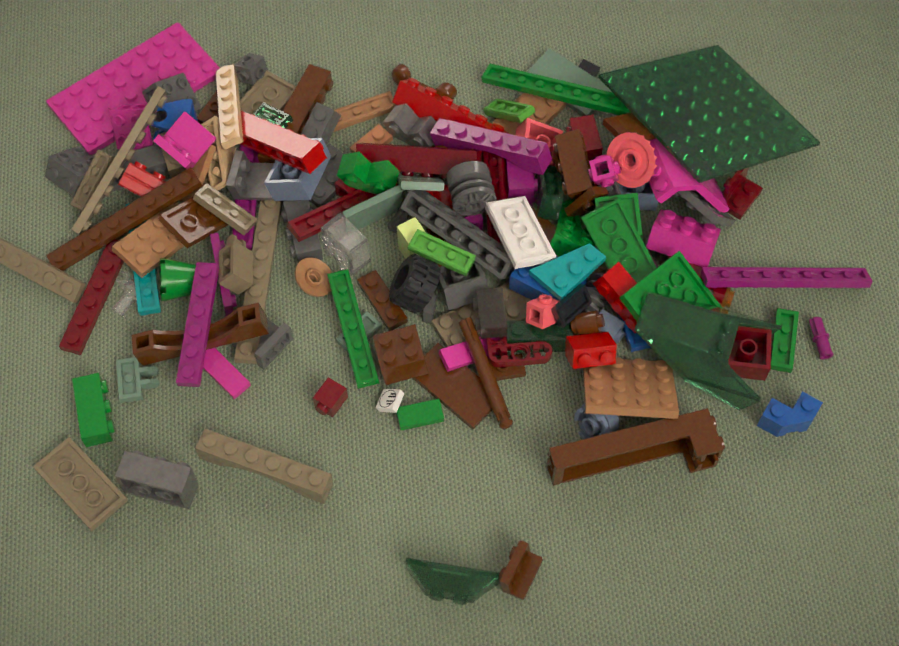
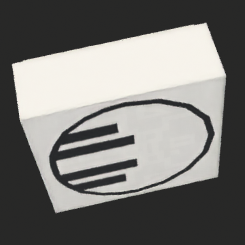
[376,389,404,413]

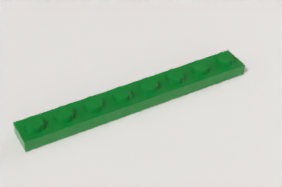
[482,63,638,115]

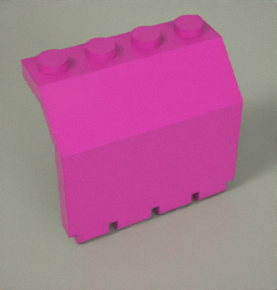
[649,131,729,213]

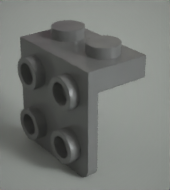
[45,147,94,196]

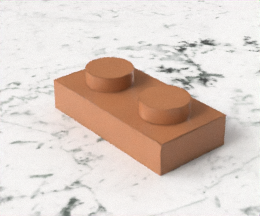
[350,124,393,153]

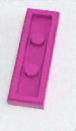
[438,332,501,372]
[203,348,251,399]

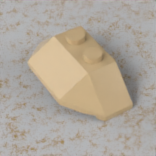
[201,116,236,191]

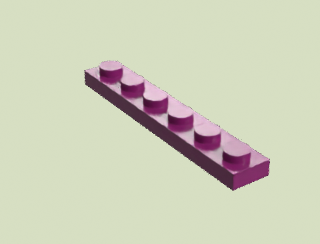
[176,262,220,387]

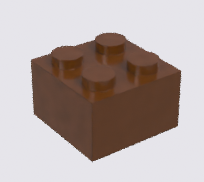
[373,324,429,385]

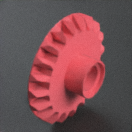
[607,132,657,188]

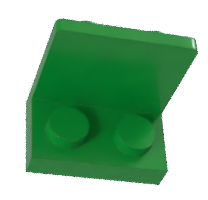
[550,218,595,257]

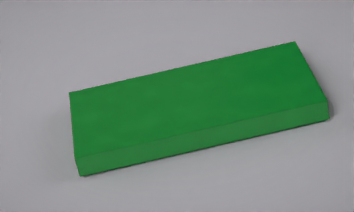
[581,197,657,283]

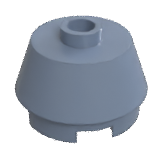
[574,403,620,439]

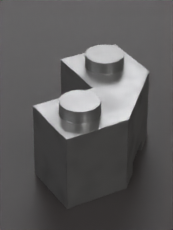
[383,104,437,147]

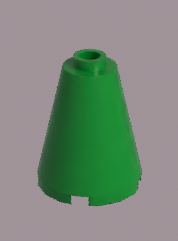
[160,258,218,301]

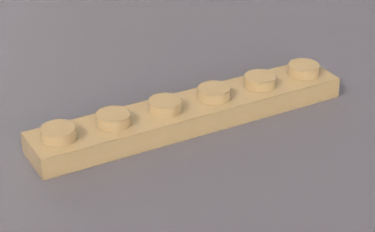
[216,64,243,149]

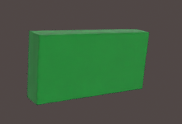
[397,399,444,431]

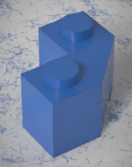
[757,392,823,437]

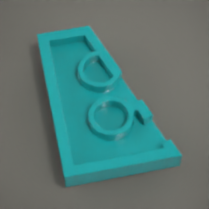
[529,243,606,301]

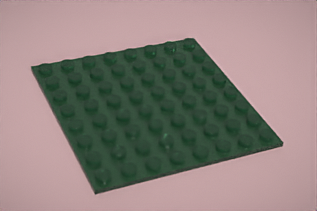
[598,45,820,183]

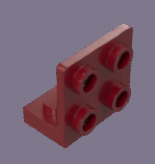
[722,158,763,220]

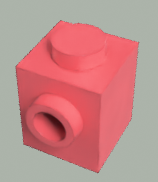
[526,294,560,329]

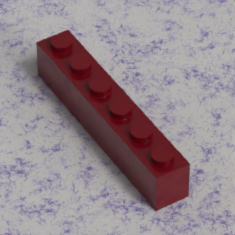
[356,143,482,178]

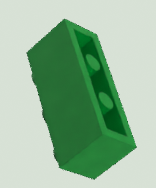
[72,373,115,447]

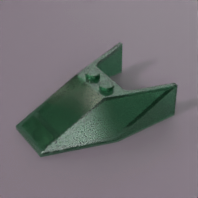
[634,292,781,410]

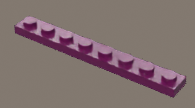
[700,267,873,289]

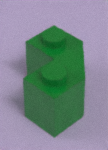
[337,152,400,195]

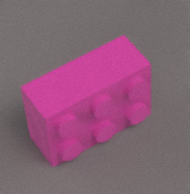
[646,210,721,267]

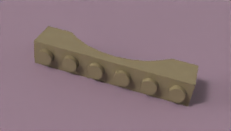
[195,429,333,504]

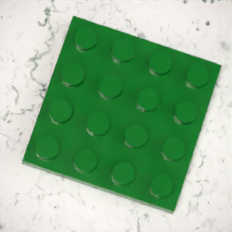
[619,251,731,369]

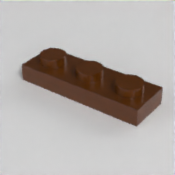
[357,270,408,331]

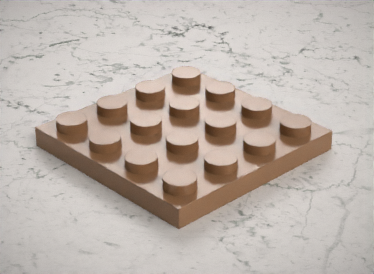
[583,357,679,419]

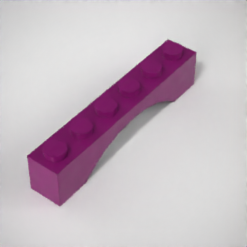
[430,118,552,175]

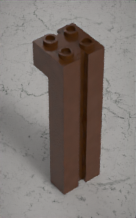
[546,408,725,486]

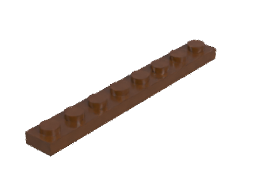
[46,167,203,271]

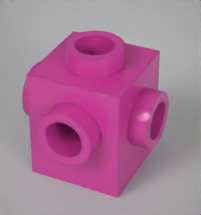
[588,155,621,187]

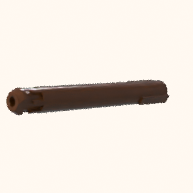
[459,317,513,430]

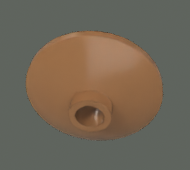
[295,257,332,297]

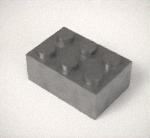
[115,451,199,509]

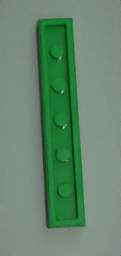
[327,269,379,389]

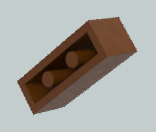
[553,129,595,200]

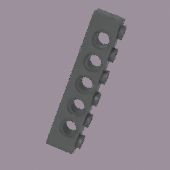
[400,190,514,280]

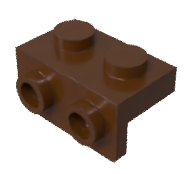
[498,540,543,600]

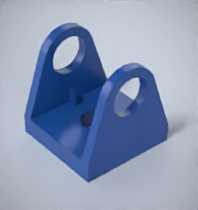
[152,99,199,148]

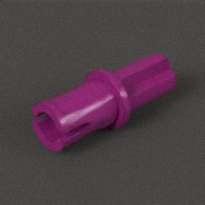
[809,316,834,360]

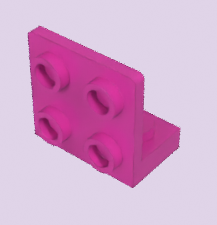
[109,103,153,150]
[153,112,216,169]

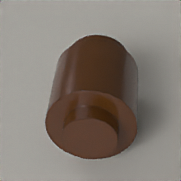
[571,310,605,335]

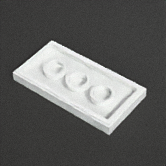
[485,196,556,269]

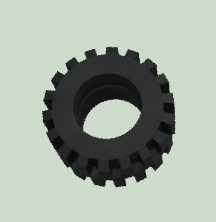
[389,253,440,314]

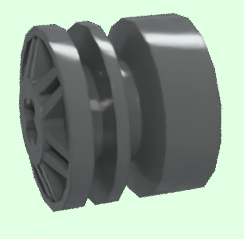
[446,161,497,216]

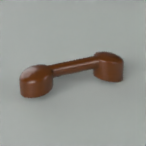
[391,64,457,99]

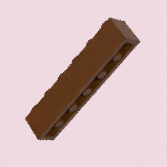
[258,64,334,163]

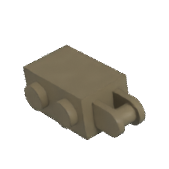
[219,234,253,295]

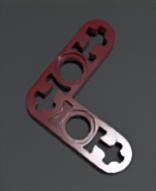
[484,306,552,367]

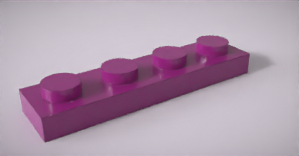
[210,233,237,316]

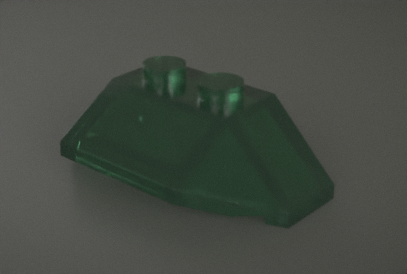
[406,557,500,605]

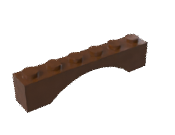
[132,302,269,366]

